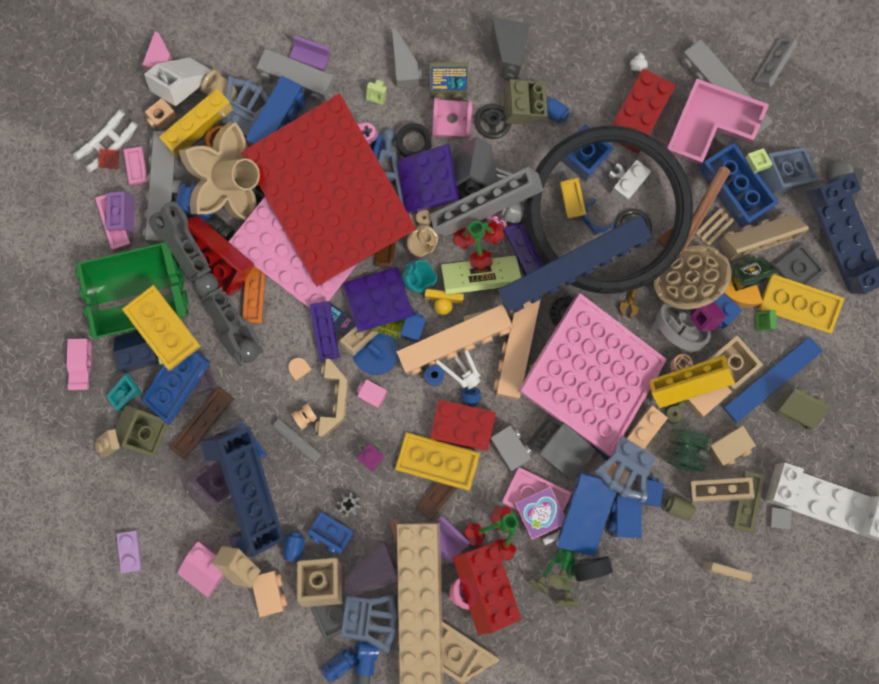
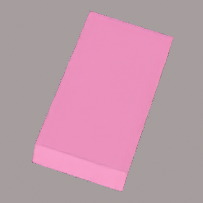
[123,146,148,186]

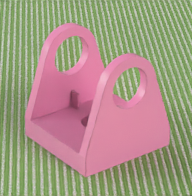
[433,98,472,139]

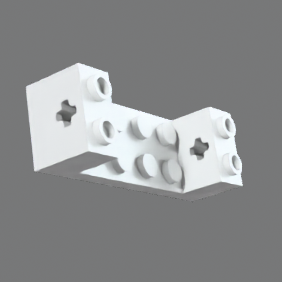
[765,463,879,541]

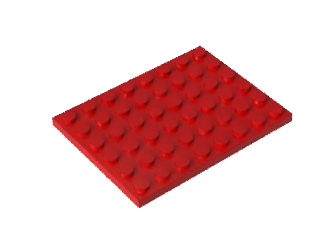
[241,93,417,287]

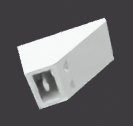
[144,57,213,106]

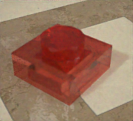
[97,148,120,170]

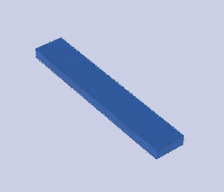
[723,337,822,423]

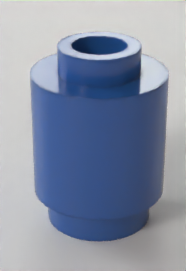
[546,97,570,123]
[425,365,444,387]
[282,531,305,562]

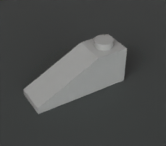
[392,29,422,88]

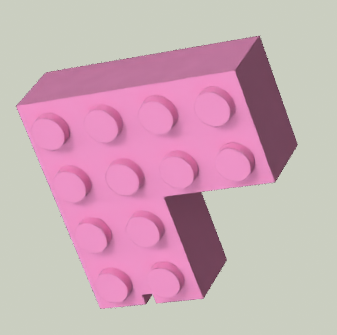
[668,79,769,166]

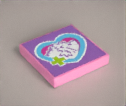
[515,487,565,540]

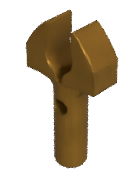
[619,288,639,319]

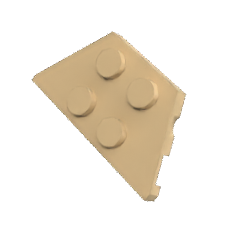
[442,621,500,684]

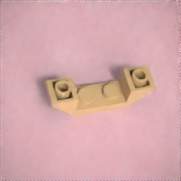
[315,359,349,438]

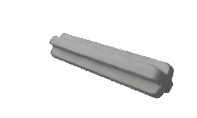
[273,419,321,462]

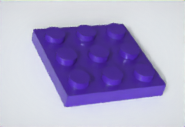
[397,144,459,215]
[343,267,414,333]

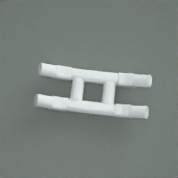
[73,109,138,173]

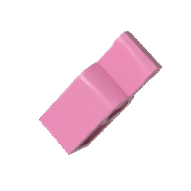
[67,339,92,390]

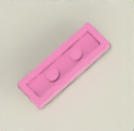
[95,192,132,252]

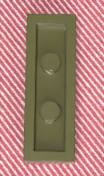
[733,471,765,533]

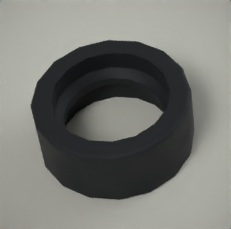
[396,123,431,158]
[573,556,613,582]

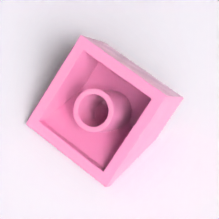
[177,541,224,597]

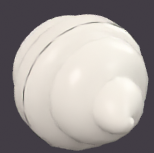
[629,53,648,72]

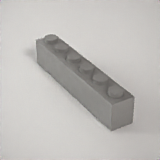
[681,40,773,138]
[143,131,179,245]
[430,167,544,237]

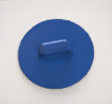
[354,332,399,375]

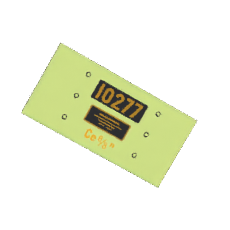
[441,256,521,294]

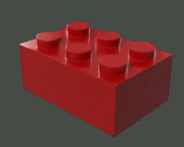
[430,400,496,452]

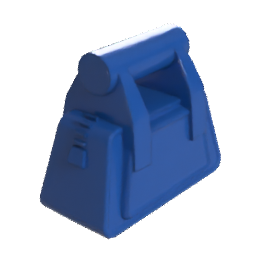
[319,646,358,684]

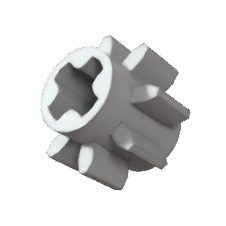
[337,493,362,517]

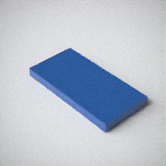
[141,350,211,424]
[556,472,617,556]

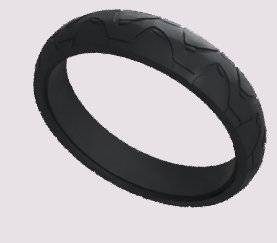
[525,126,693,294]

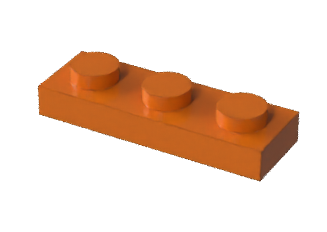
[242,266,266,324]

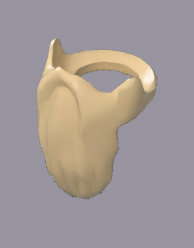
[198,67,237,101]

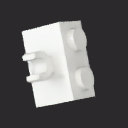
[609,160,651,205]

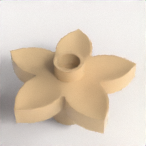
[179,122,260,222]

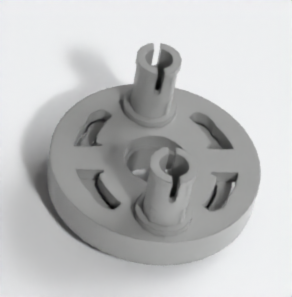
[649,303,711,356]

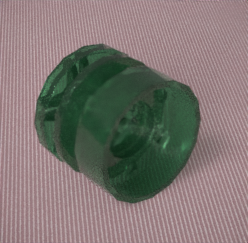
[664,428,712,472]

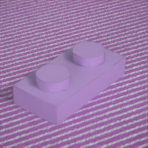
[116,530,142,574]

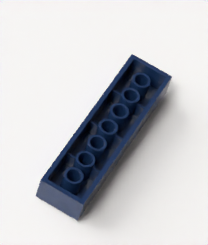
[497,215,652,313]

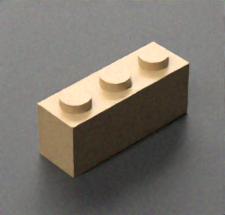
[691,477,754,503]

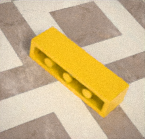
[159,89,233,158]
[649,355,735,408]

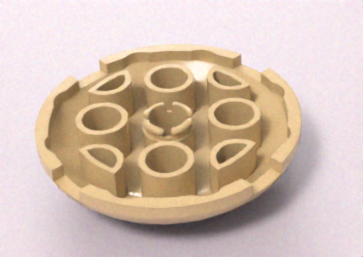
[654,246,731,310]

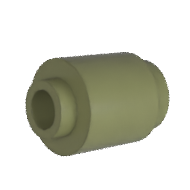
[664,495,695,520]

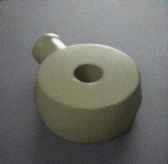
[665,401,684,424]

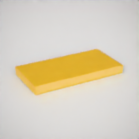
[758,274,845,334]
[122,285,201,371]
[395,432,481,491]

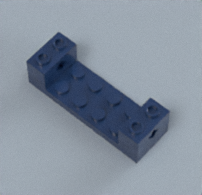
[806,172,879,294]
[199,427,284,557]

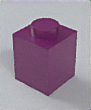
[690,303,726,332]
[357,444,385,472]

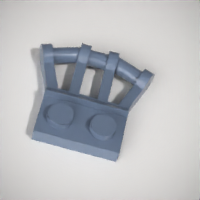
[219,76,270,137]
[594,436,656,503]
[340,595,399,654]

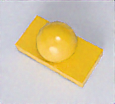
[559,178,586,219]
[425,289,464,315]

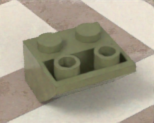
[503,79,548,125]
[773,387,831,430]

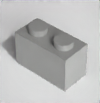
[490,426,532,472]

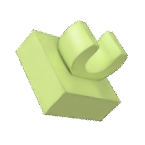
[366,80,387,105]
[745,148,773,173]

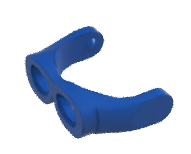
[580,199,615,236]

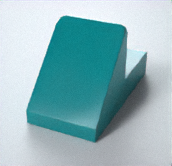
[106,374,143,411]

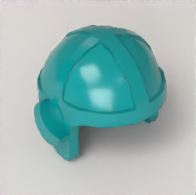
[401,260,437,293]

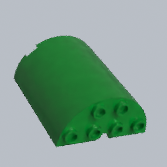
[75,242,189,339]

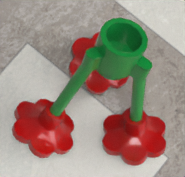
[453,221,505,270]
[463,507,518,561]

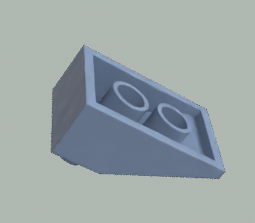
[757,147,819,196]

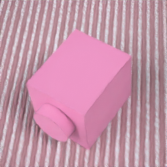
[356,379,388,409]

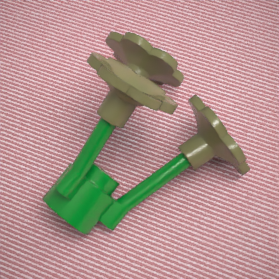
[527,548,580,607]

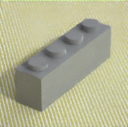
[256,48,335,102]

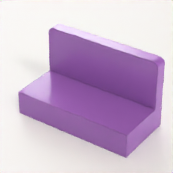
[289,35,330,72]
[106,191,135,234]
[436,516,470,564]

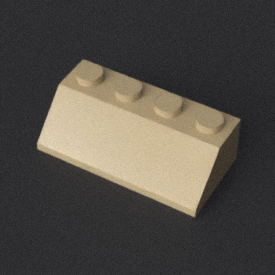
[719,213,809,261]

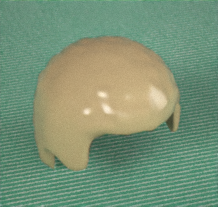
[407,224,439,257]

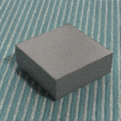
[769,507,792,530]

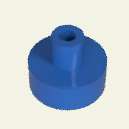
[461,387,481,407]

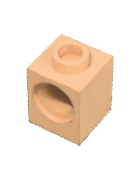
[145,98,178,131]

